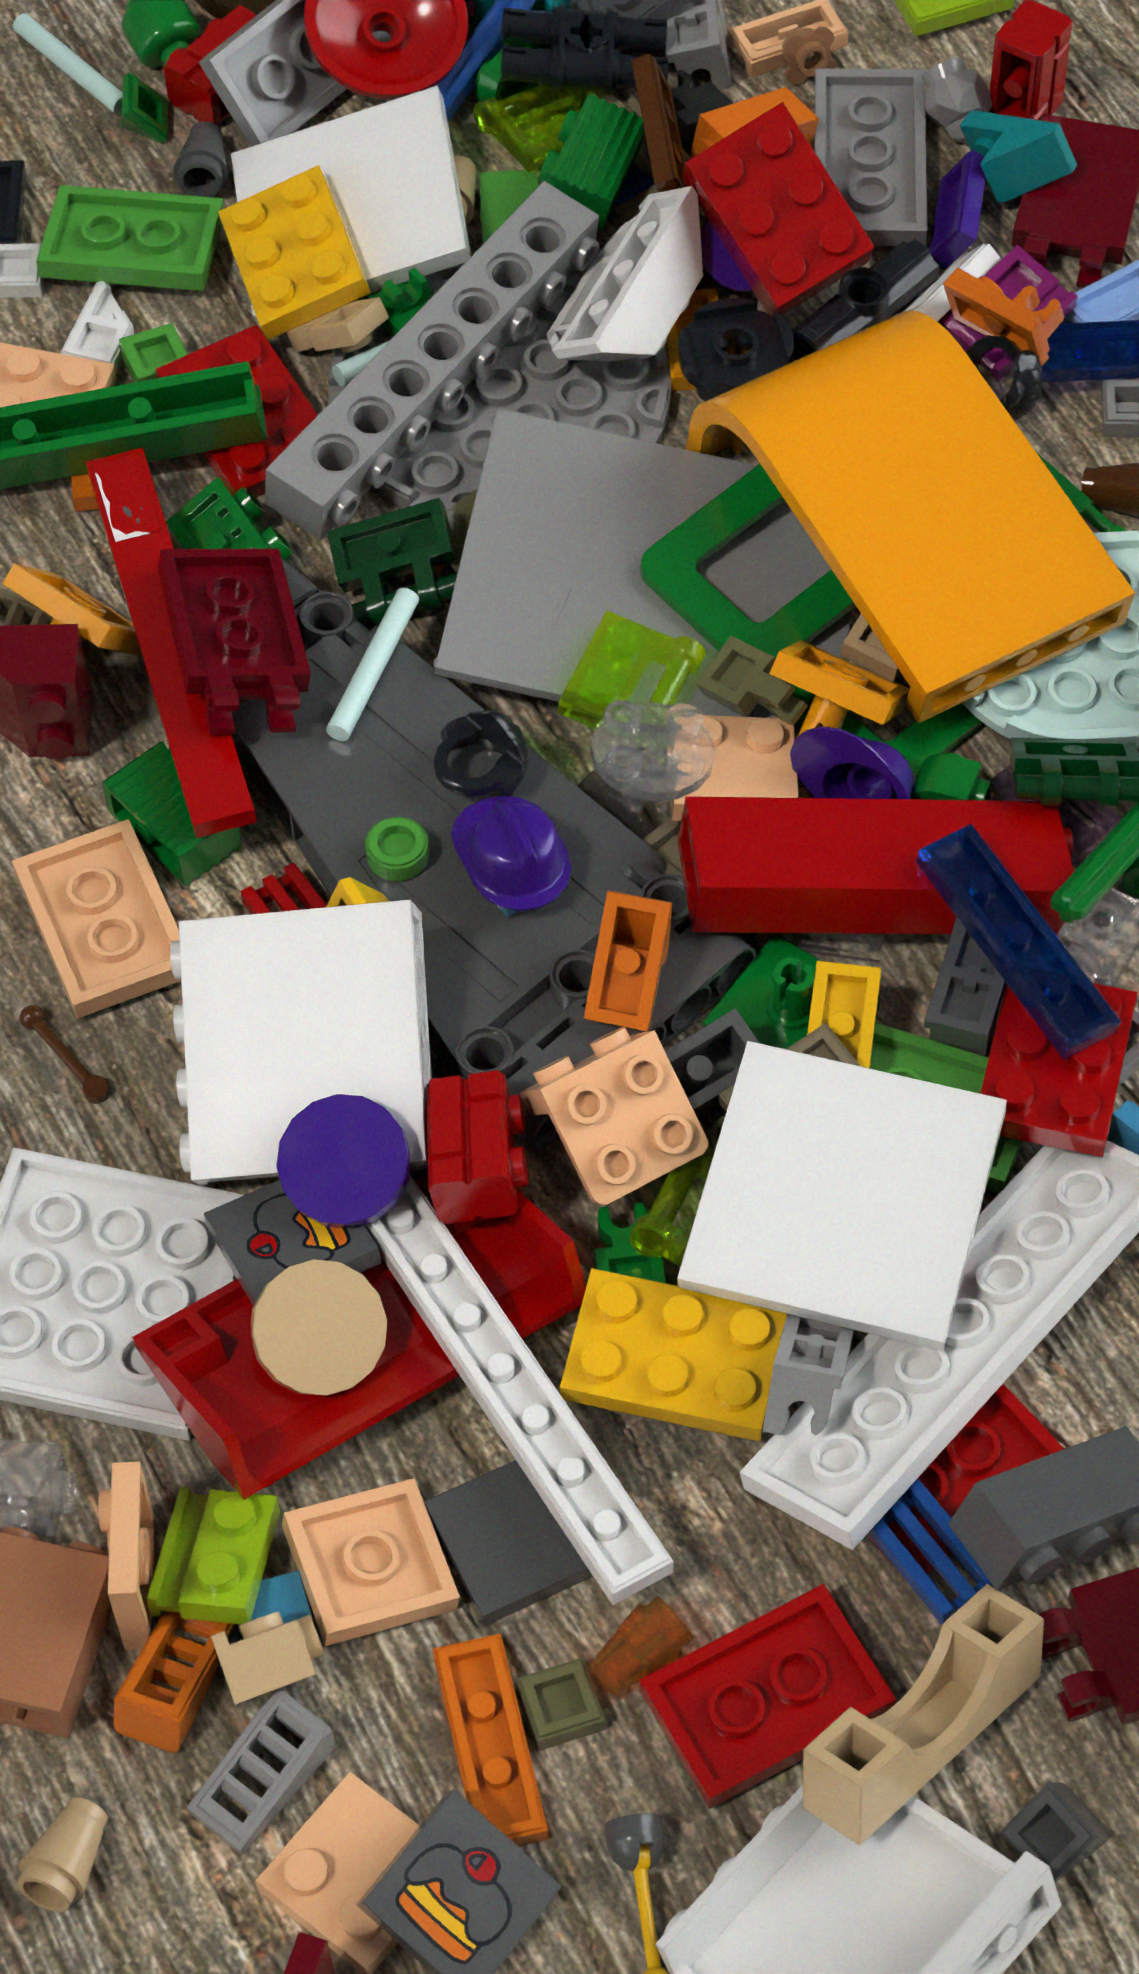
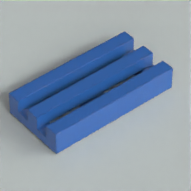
[868,1478,1001,1625]

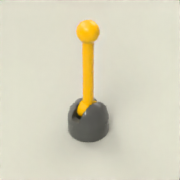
[604,1813,669,1974]

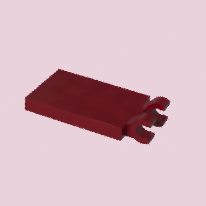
[1011,114,1139,288]
[158,548,311,734]
[1037,1567,1139,1725]

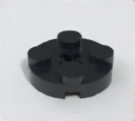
[678,298,794,402]

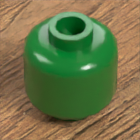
[121,0,201,69]

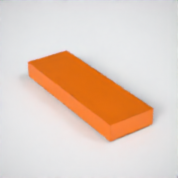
[432,1633,549,1846]

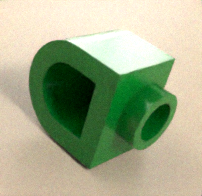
[910,753,993,800]

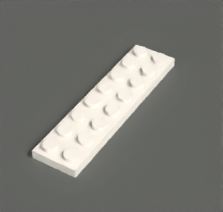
[740,1141,1139,1550]

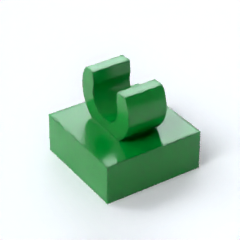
[367,267,435,338]

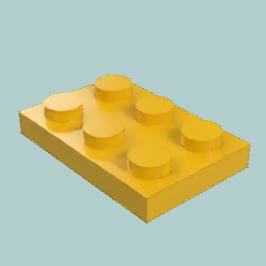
[218,165,371,340]
[560,1268,787,1442]

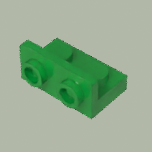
[166,476,294,568]

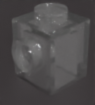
[1052,888,1139,987]
[0,1439,77,1537]

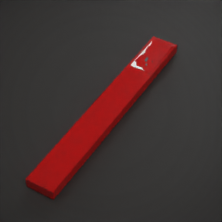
[86,448,257,838]

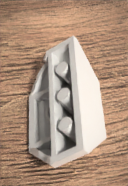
[546,186,703,361]

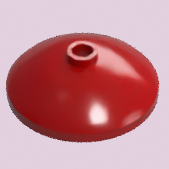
[304,0,468,100]

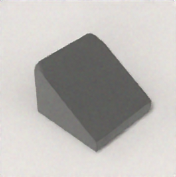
[999,1782,1111,1884]

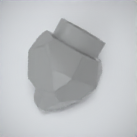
[923,57,993,143]

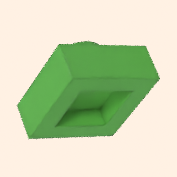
[119,323,188,382]

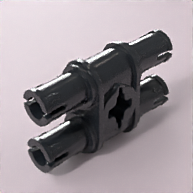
[500,4,668,97]

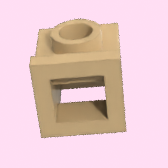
[211,1611,325,1704]

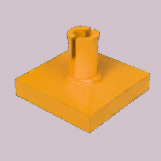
[2,563,142,656]
[769,640,910,738]

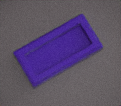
[930,149,986,270]

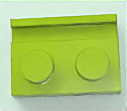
[147,1486,280,1624]

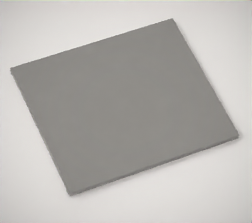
[433,408,852,737]

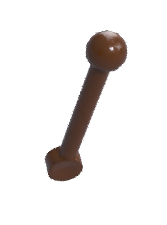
[20,1005,109,1104]

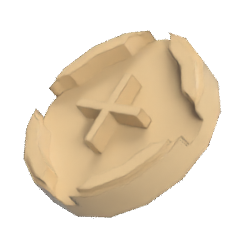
[251,1259,387,1396]

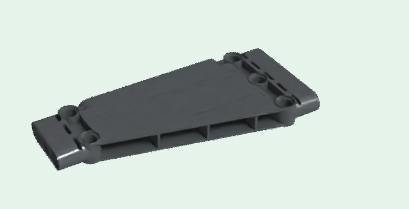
[231,560,756,1150]

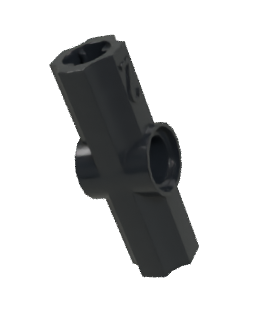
[792,239,939,360]

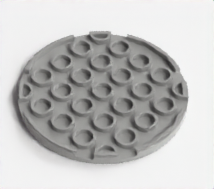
[328,263,671,514]

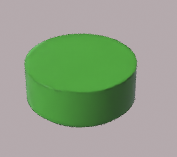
[365,817,430,881]

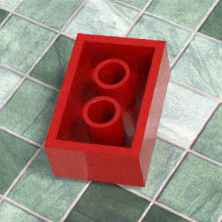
[682,102,875,317]

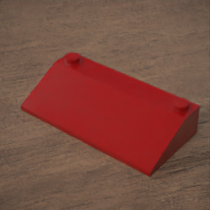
[132,1173,586,1499]

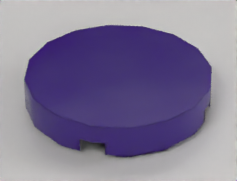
[276,1094,411,1228]

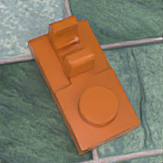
[943,267,1064,366]

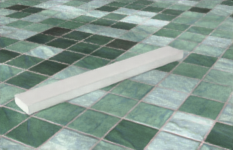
[364,1175,673,1605]

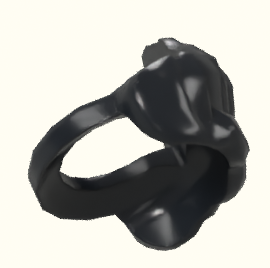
[966,336,1043,421]
[433,710,529,797]

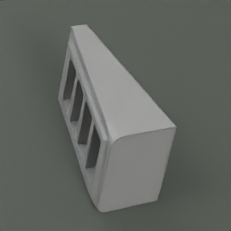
[187,1688,336,1855]

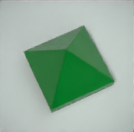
[120,72,168,144]

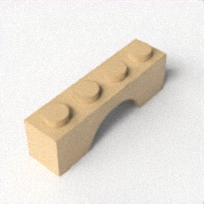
[803,1584,1044,1846]

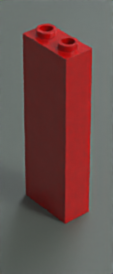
[677,796,1074,935]

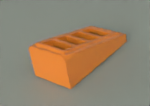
[114,1611,237,1753]

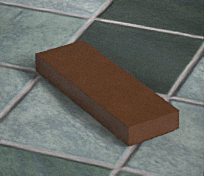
[631,54,687,192]

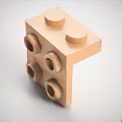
[520,1027,708,1205]

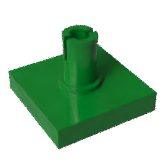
[703,934,881,1049]

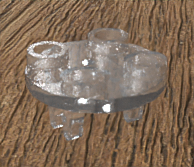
[590,700,716,813]

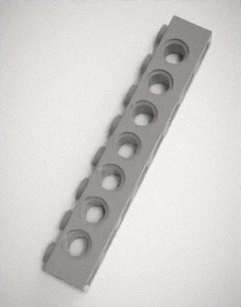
[265,181,599,540]

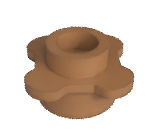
[782,26,836,85]

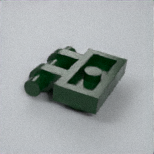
[327,498,457,627]
[1009,737,1139,808]

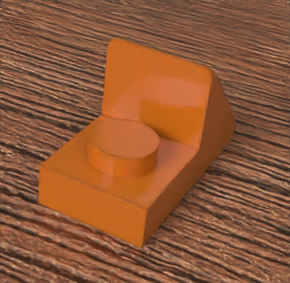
[583,890,672,1031]

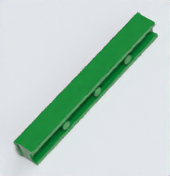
[0,361,268,489]

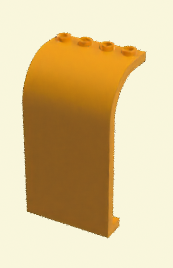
[686,310,1135,724]

